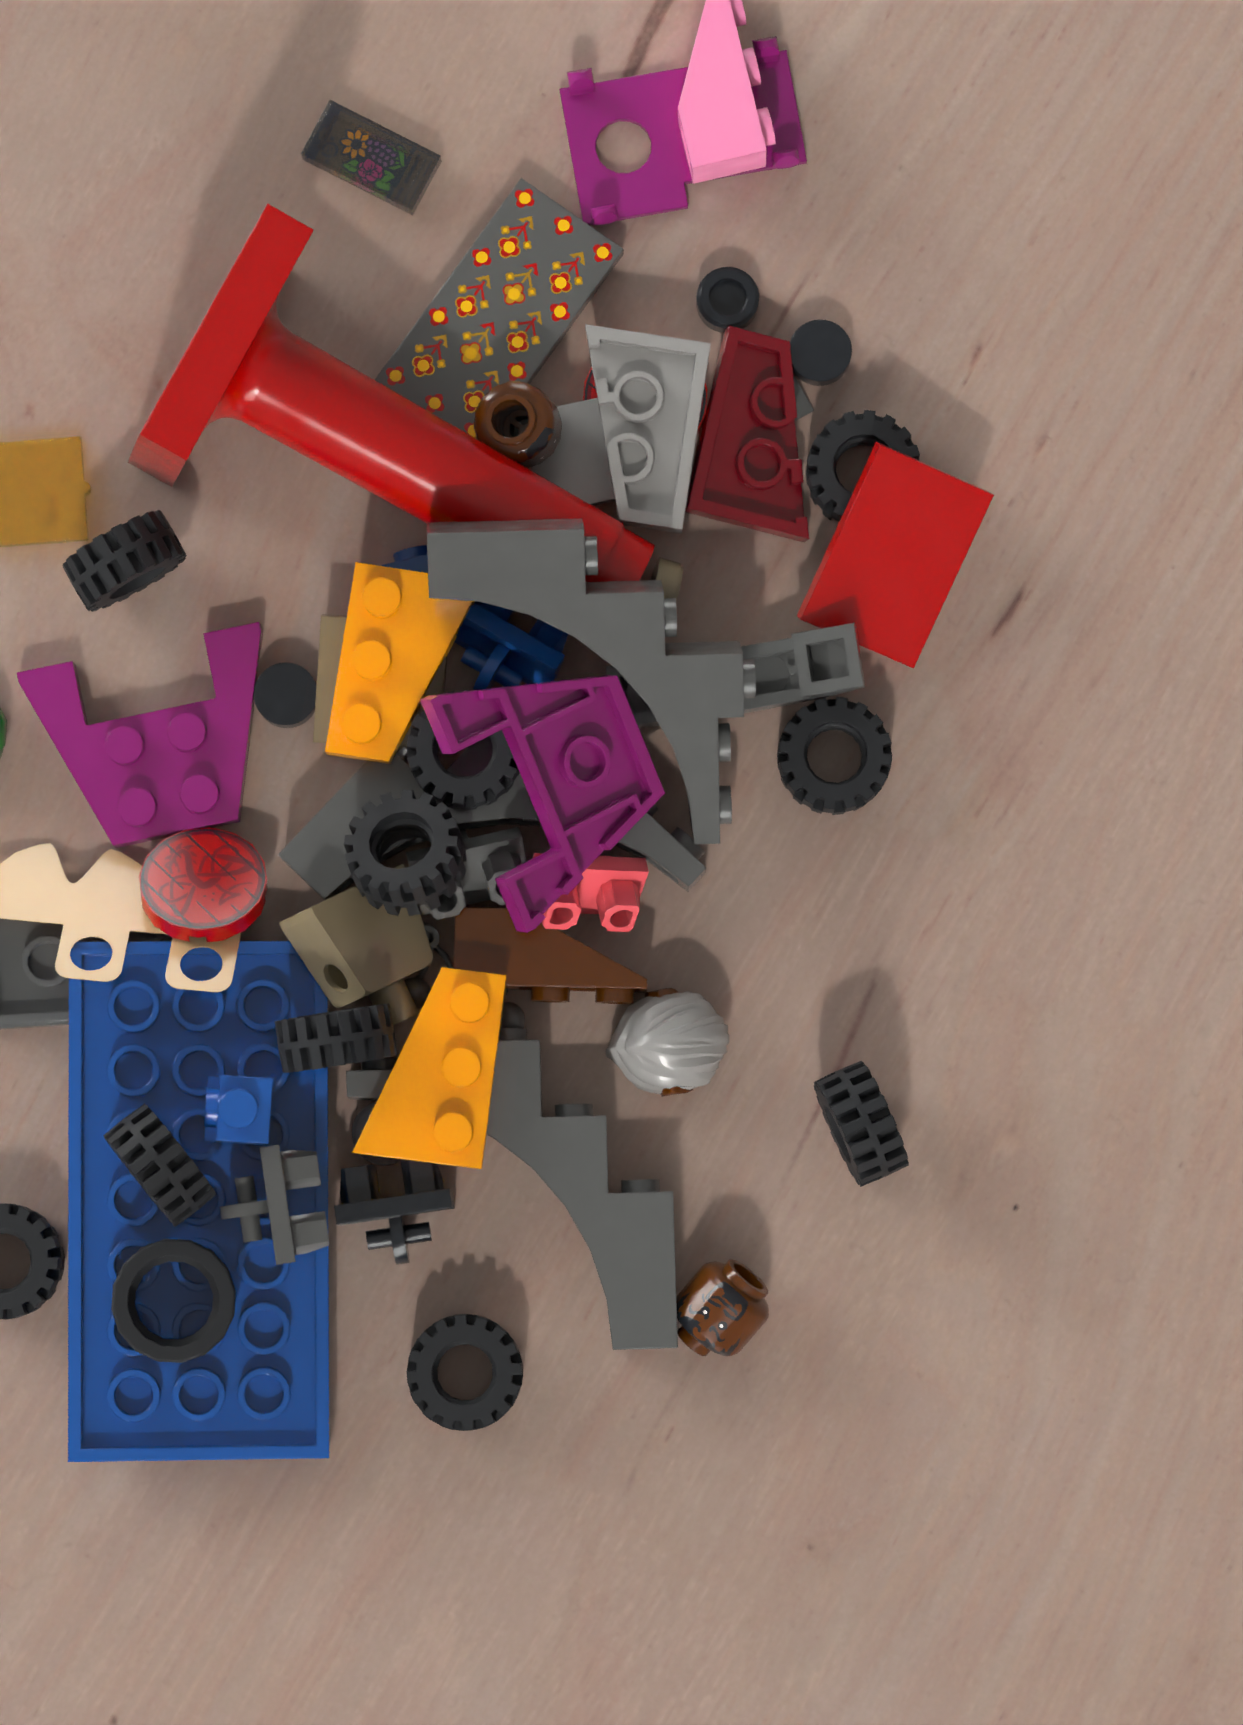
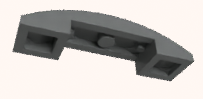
[606,623,865,728]

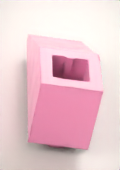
[678,0,776,184]

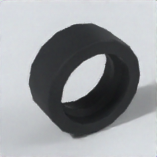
[111,1239,236,1363]

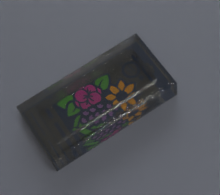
[301,100,442,215]

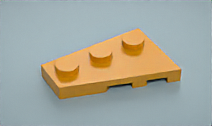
[325,562,475,764]
[352,967,507,1169]

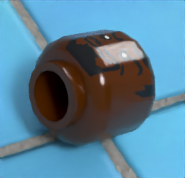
[474,381,562,468]
[676,1259,769,1356]

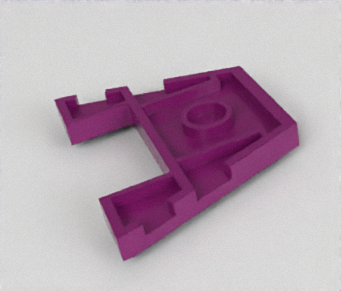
[17,622,263,848]
[420,675,665,933]

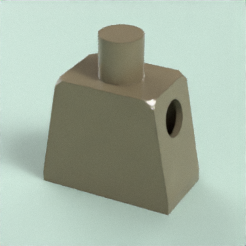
[279,864,433,1025]

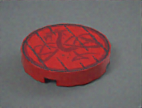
[139,827,268,943]

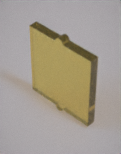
[0,436,92,548]

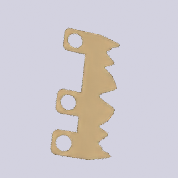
[0,843,241,992]

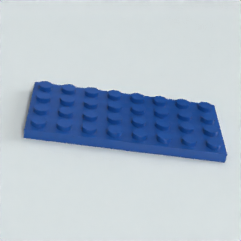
[68,941,329,1462]

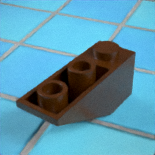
[454,907,647,1004]

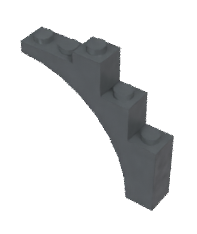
[427,518,756,844]
[278,736,706,900]
[346,1028,678,1350]

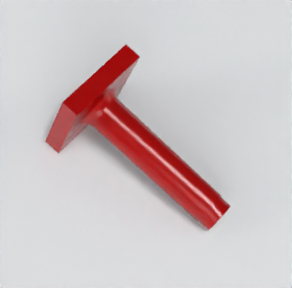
[128,203,655,582]

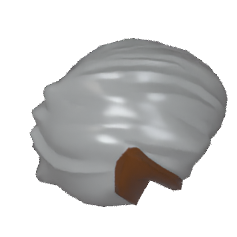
[606,988,729,1097]

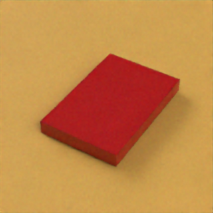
[797,442,994,669]

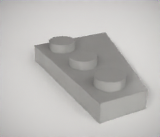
[585,324,711,534]

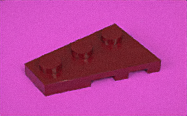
[685,326,809,542]

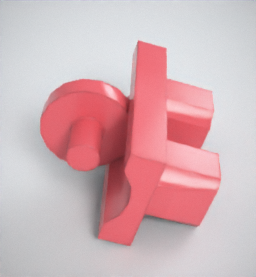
[532,853,649,932]

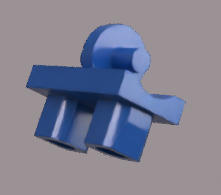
[454,601,568,690]

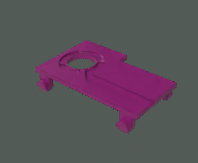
[559,36,807,225]

